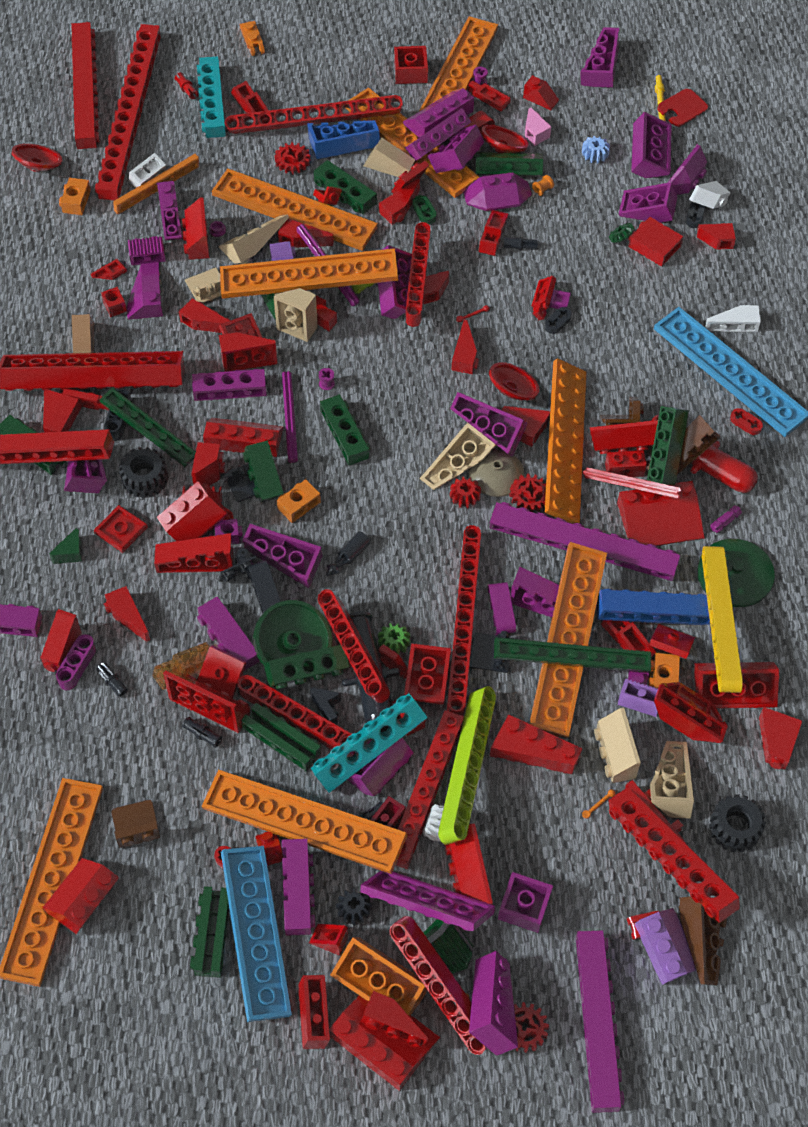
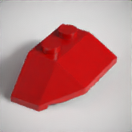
[654,682,728,743]

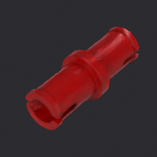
[174,72,199,99]

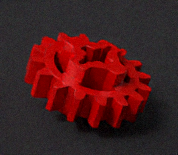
[274,142,311,174]
[509,473,546,512]
[514,1002,549,1053]

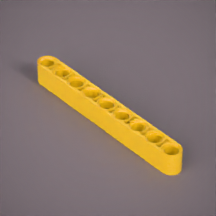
[702,546,742,693]

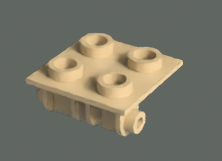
[185,268,221,303]

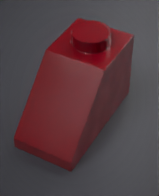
[371,796,406,829]

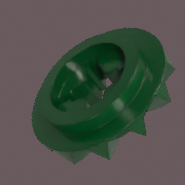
[609,223,635,243]

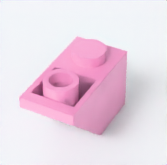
[525,108,551,146]

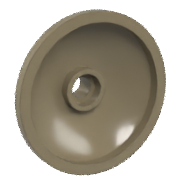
[469,450,524,497]

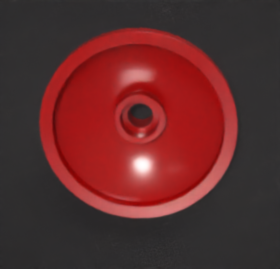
[481,125,529,153]
[11,143,62,172]
[489,362,539,401]

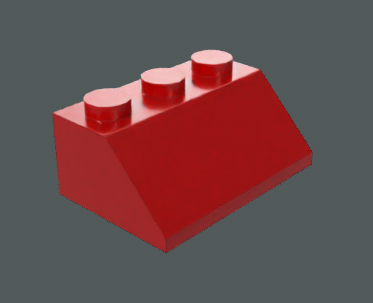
[182,197,209,260]
[157,481,228,541]
[42,858,119,934]

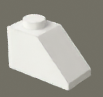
[690,181,730,209]

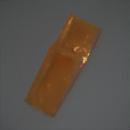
[152,642,210,690]

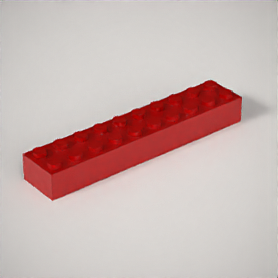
[0,351,185,391]

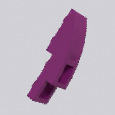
[157,181,182,241]

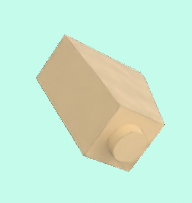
[363,138,415,177]

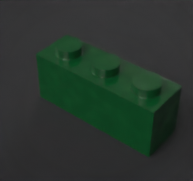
[243,440,284,503]

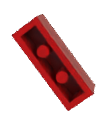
[298,975,330,1049]

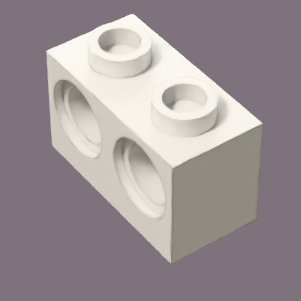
[129,153,166,188]

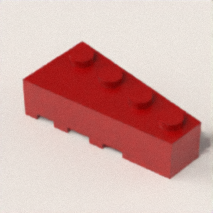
[490,714,582,774]

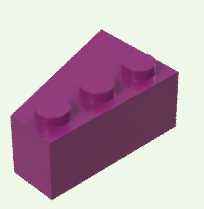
[428,125,484,173]
[64,459,107,494]

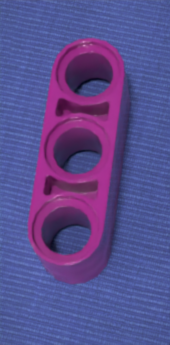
[487,582,516,635]
[56,634,96,691]

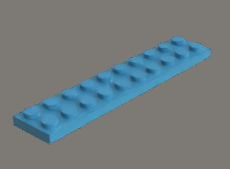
[654,307,808,437]

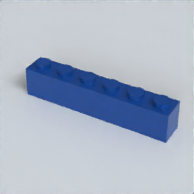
[596,589,710,625]

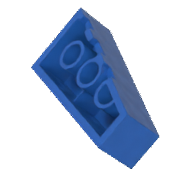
[307,120,380,159]

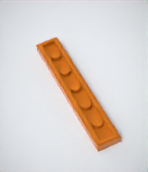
[113,154,199,214]

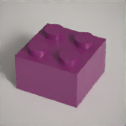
[498,872,553,933]

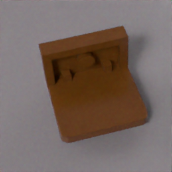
[600,397,644,426]
[111,800,160,848]

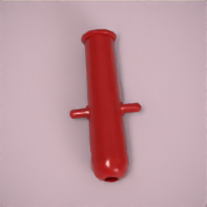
[651,415,758,493]

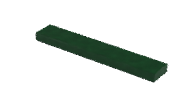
[100,387,196,467]

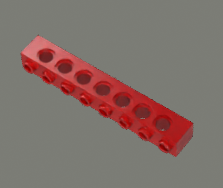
[396,710,464,869]
[608,787,740,923]

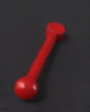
[456,305,490,322]

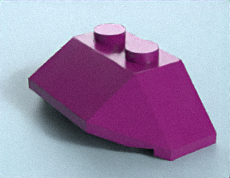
[667,144,707,195]
[463,172,532,211]

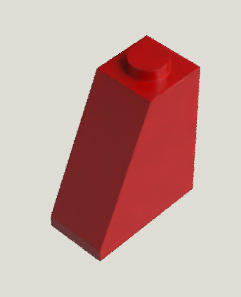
[43,389,81,433]
[501,406,550,447]
[40,609,82,672]
[759,707,802,769]

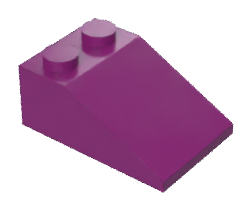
[619,182,678,222]

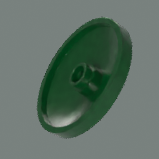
[697,539,775,607]
[253,600,332,677]

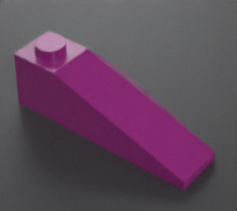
[127,262,163,320]

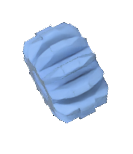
[582,136,610,163]

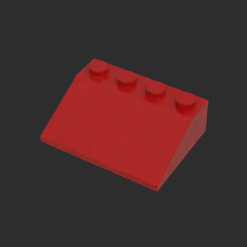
[617,481,705,546]
[163,670,251,733]
[329,995,440,1091]

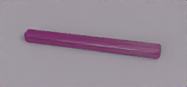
[297,224,359,306]
[282,371,298,463]

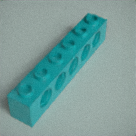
[197,56,226,138]
[311,693,428,793]

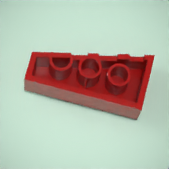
[154,533,234,573]

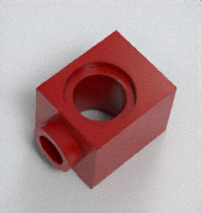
[101,287,127,317]

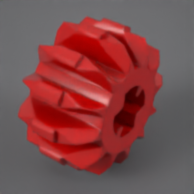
[450,476,481,509]

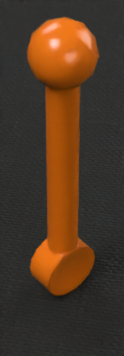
[582,789,616,819]

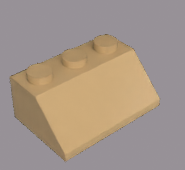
[274,288,318,342]
[594,708,641,783]

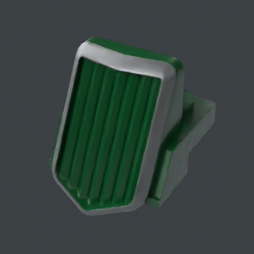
[414,919,474,975]

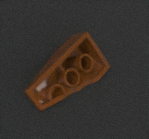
[679,896,727,986]

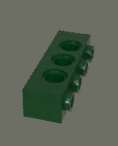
[314,160,377,215]
[320,394,371,466]
[264,645,349,689]

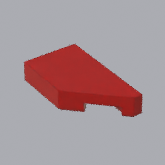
[91,259,127,280]
[379,644,408,679]

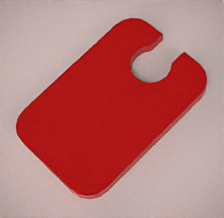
[657,88,708,127]

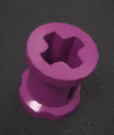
[473,67,488,85]
[319,368,335,390]

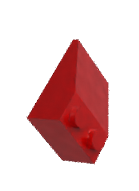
[219,332,278,372]
[404,643,451,704]

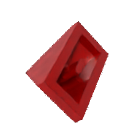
[309,924,348,956]

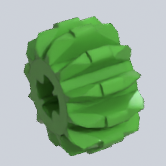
[378,623,410,655]

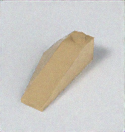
[219,214,289,264]
[420,422,496,490]
[650,741,694,819]

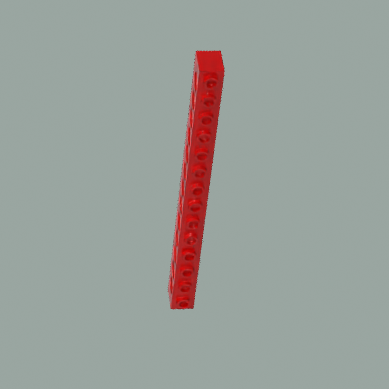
[95,24,161,201]

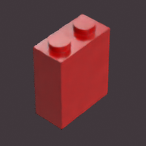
[628,217,683,267]

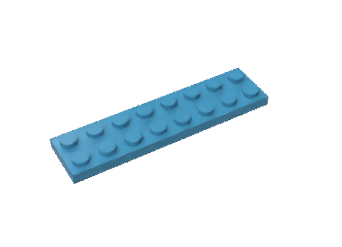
[221,846,292,1022]

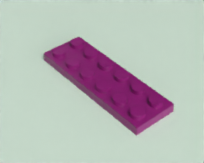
[361,871,495,931]

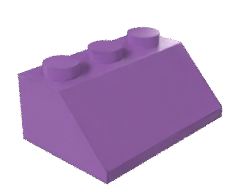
[634,908,696,985]

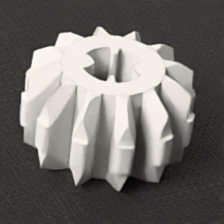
[423,804,444,842]

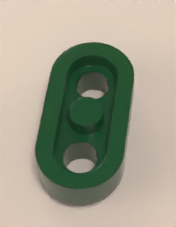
[412,195,436,224]

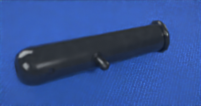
[342,611,400,732]

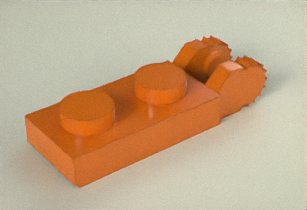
[240,21,265,56]

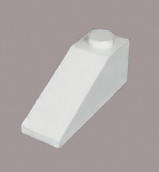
[705,305,760,332]

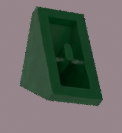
[49,528,82,564]

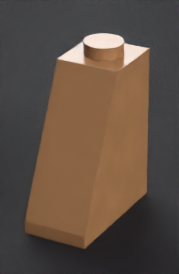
[72,314,95,353]

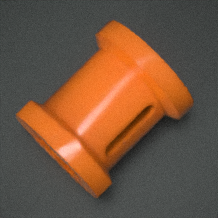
[532,175,554,196]

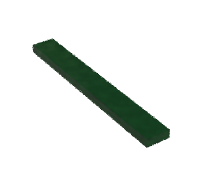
[494,637,651,673]

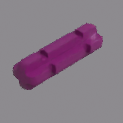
[710,505,742,533]

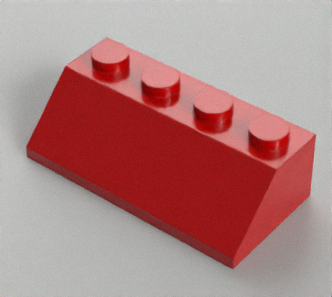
[203,418,283,457]
[590,420,658,455]
[694,662,779,708]
[444,823,493,905]

